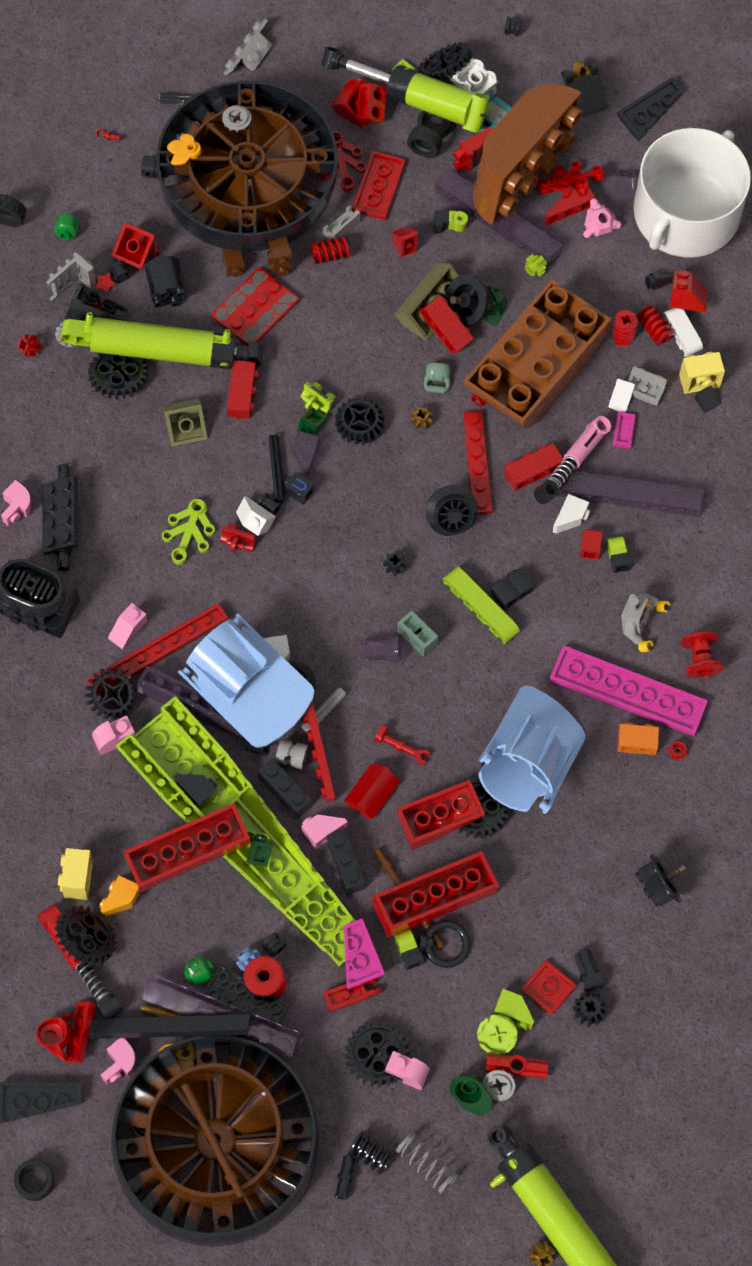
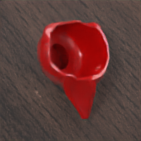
[36,1012,74,1062]

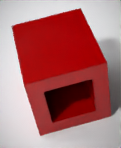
[580,529,602,559]

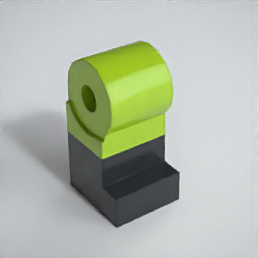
[434,210,468,234]
[606,536,632,573]
[394,929,424,971]

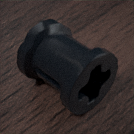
[257,493,282,516]

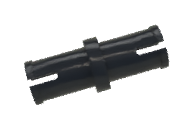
[334,1156,356,1200]

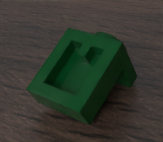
[297,408,328,440]
[246,834,273,867]

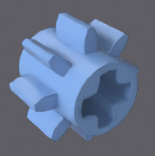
[236,947,261,971]

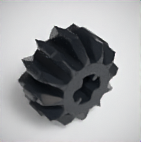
[572,991,607,1027]

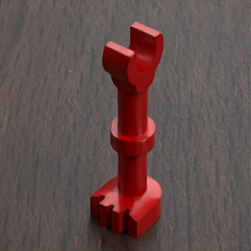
[374,725,430,765]

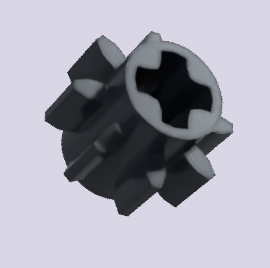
[383,551,407,576]

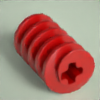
[311,236,350,265]
[636,305,675,345]
[612,310,638,347]

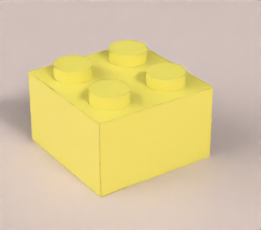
[679,352,725,394]
[58,848,93,900]

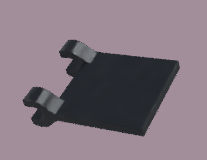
[561,61,607,116]

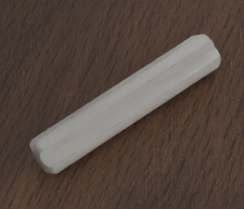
[302,687,346,733]

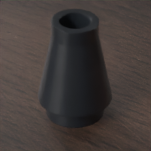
[645,273,673,291]

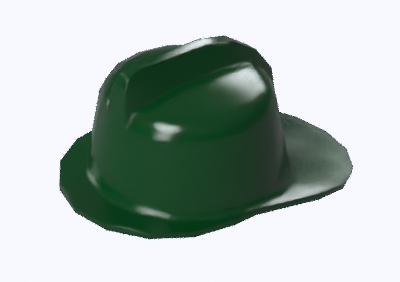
[484,286,509,326]
[449,1072,492,1116]

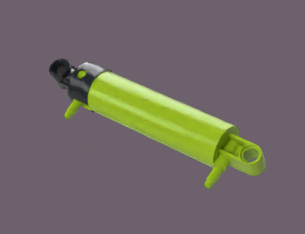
[61,312,264,370]
[487,1125,617,1266]

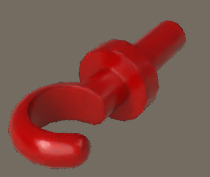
[95,129,121,141]

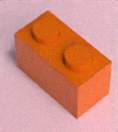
[617,722,659,755]

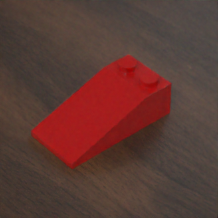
[397,780,485,850]

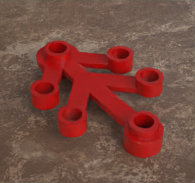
[317,131,366,192]
[537,161,606,194]

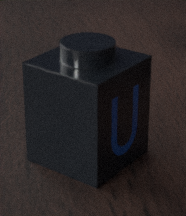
[284,472,314,505]

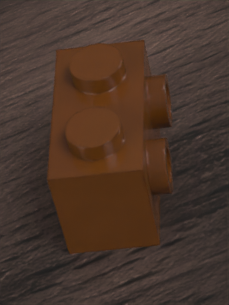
[267,237,292,277]

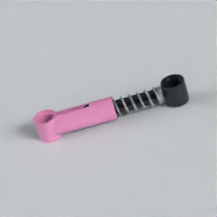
[534,416,611,504]

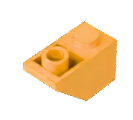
[100,876,140,917]

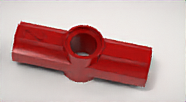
[485,1053,548,1079]

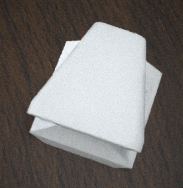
[450,58,499,96]

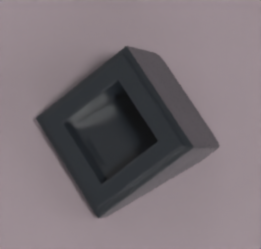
[695,385,720,413]

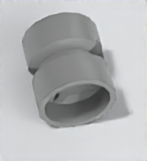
[275,739,308,770]

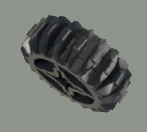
[335,396,385,445]
[85,667,138,720]

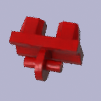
[220,522,256,553]

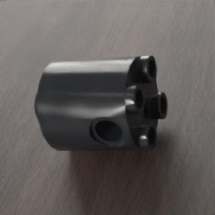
[144,255,188,308]

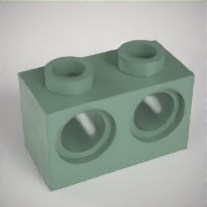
[397,610,438,657]

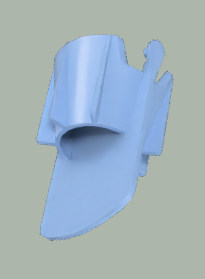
[178,613,315,748]
[478,685,586,814]

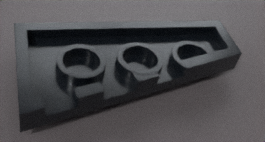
[617,77,683,141]
[0,1082,83,1124]

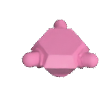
[583,198,622,238]

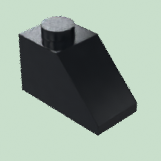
[173,774,218,810]

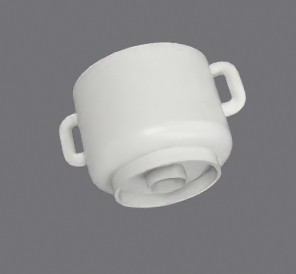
[634,128,750,258]

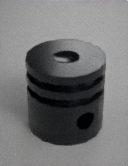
[141,155,165,179]

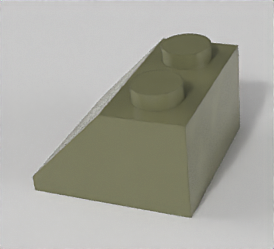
[162,398,208,447]

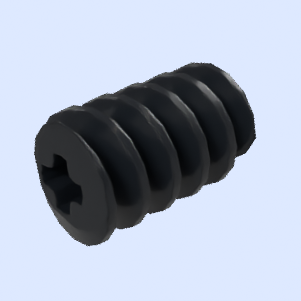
[350,1131,396,1175]

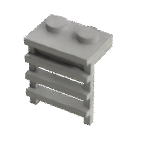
[46,252,96,301]

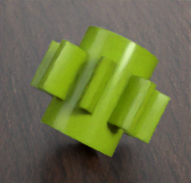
[525,254,547,277]

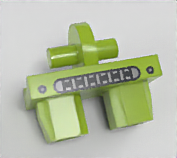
[300,382,336,415]

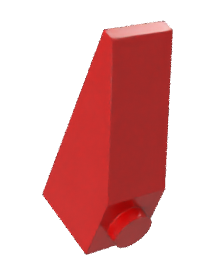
[544,186,595,226]

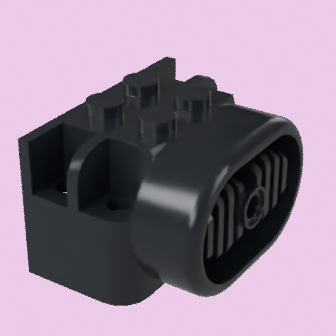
[0,559,80,639]

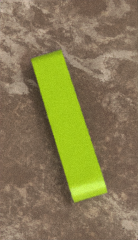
[442,567,520,644]

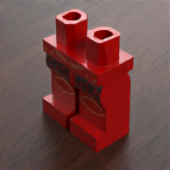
[453,126,492,172]

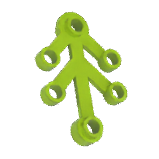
[162,499,215,565]

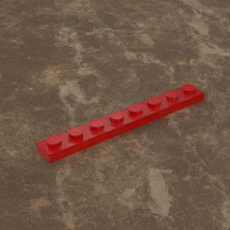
[86,603,228,697]

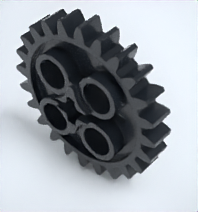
[418,42,473,81]
[88,353,148,400]
[456,776,510,839]
[54,905,117,967]
[345,1020,411,1088]

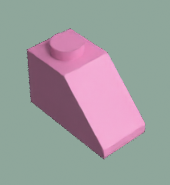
[108,603,147,650]
[301,814,347,849]

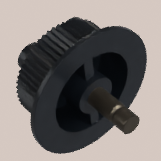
[445,275,493,326]
[635,854,687,907]

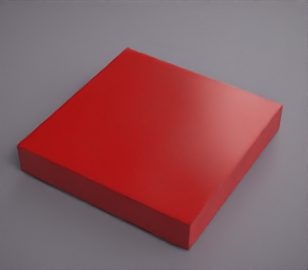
[520,960,577,1016]

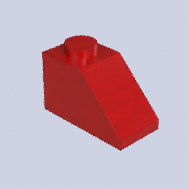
[392,226,418,258]

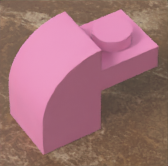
[1,480,32,526]
[92,716,135,755]
[101,1038,136,1085]
[385,1051,430,1090]

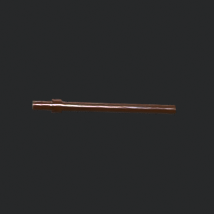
[374,848,445,950]
[181,1083,245,1199]

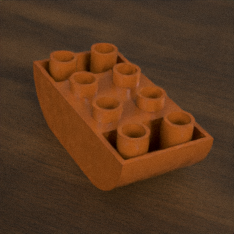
[472,84,583,225]
[463,279,611,429]

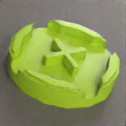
[477,1014,518,1055]

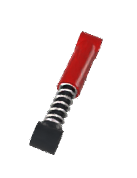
[37,904,123,1019]

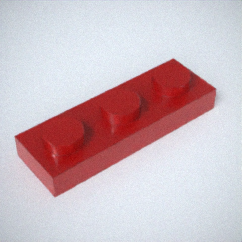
[65,1002,96,1064]

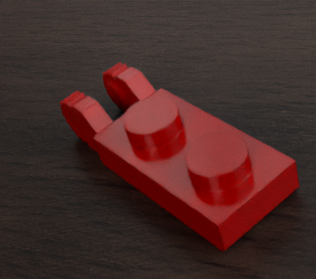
[323,978,382,1012]

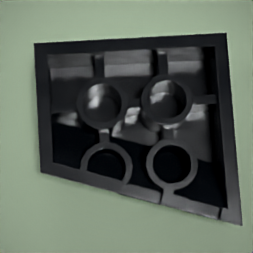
[65,284,128,321]

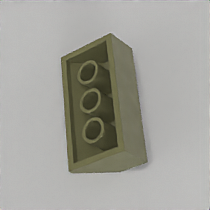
[394,263,459,341]

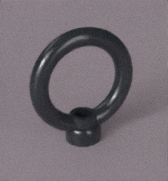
[417,920,470,968]

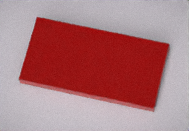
[352,150,406,220]

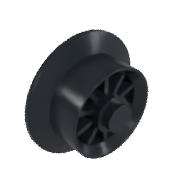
[426,485,478,536]

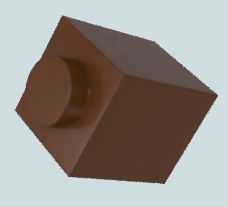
[222,249,245,277]

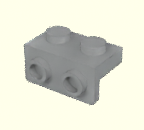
[627,366,667,406]

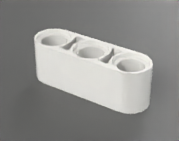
[662,308,703,357]

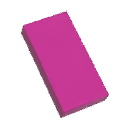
[612,412,636,449]

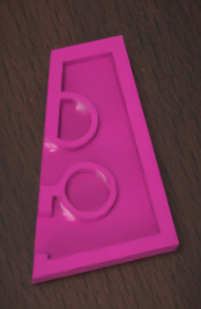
[343,919,385,990]

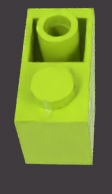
[494,989,534,1031]

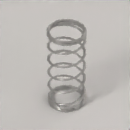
[396,1132,458,1194]

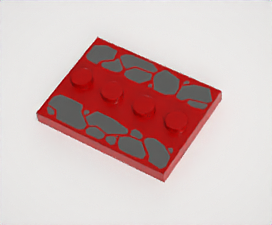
[210,267,300,345]

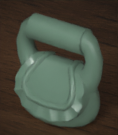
[423,362,451,394]

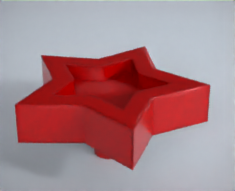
[96,273,116,293]

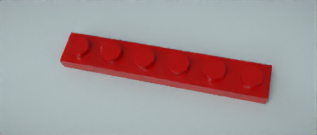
[463,411,492,515]
[303,701,335,803]

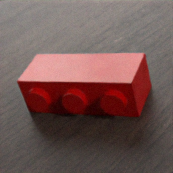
[419,295,474,354]
[227,360,259,419]
[504,443,564,492]

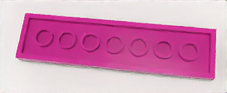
[549,645,708,736]

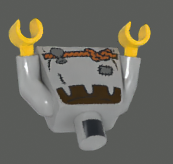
[621,592,670,652]

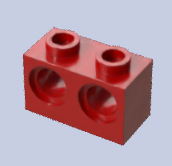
[356,83,387,124]

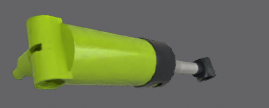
[321,47,493,133]

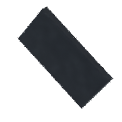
[200,964,290,1040]

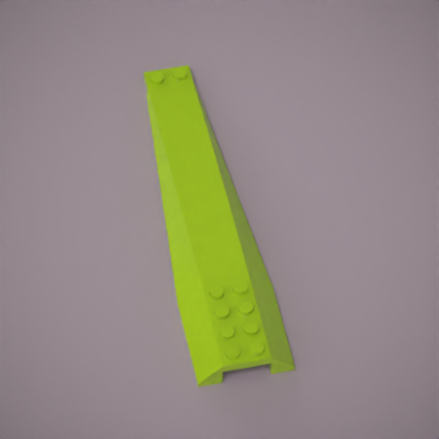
[115,696,355,968]

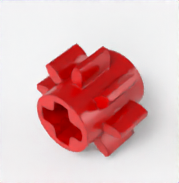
[18,334,41,357]

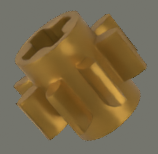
[410,406,433,430]
[529,1242,555,1266]

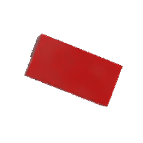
[344,763,400,820]

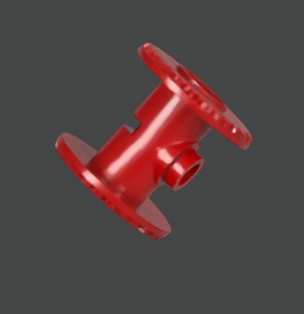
[681,631,724,678]
[244,956,287,998]

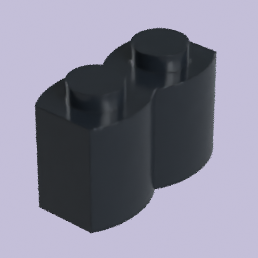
[491,568,536,610]

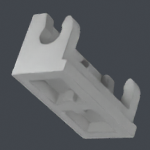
[322,205,360,242]

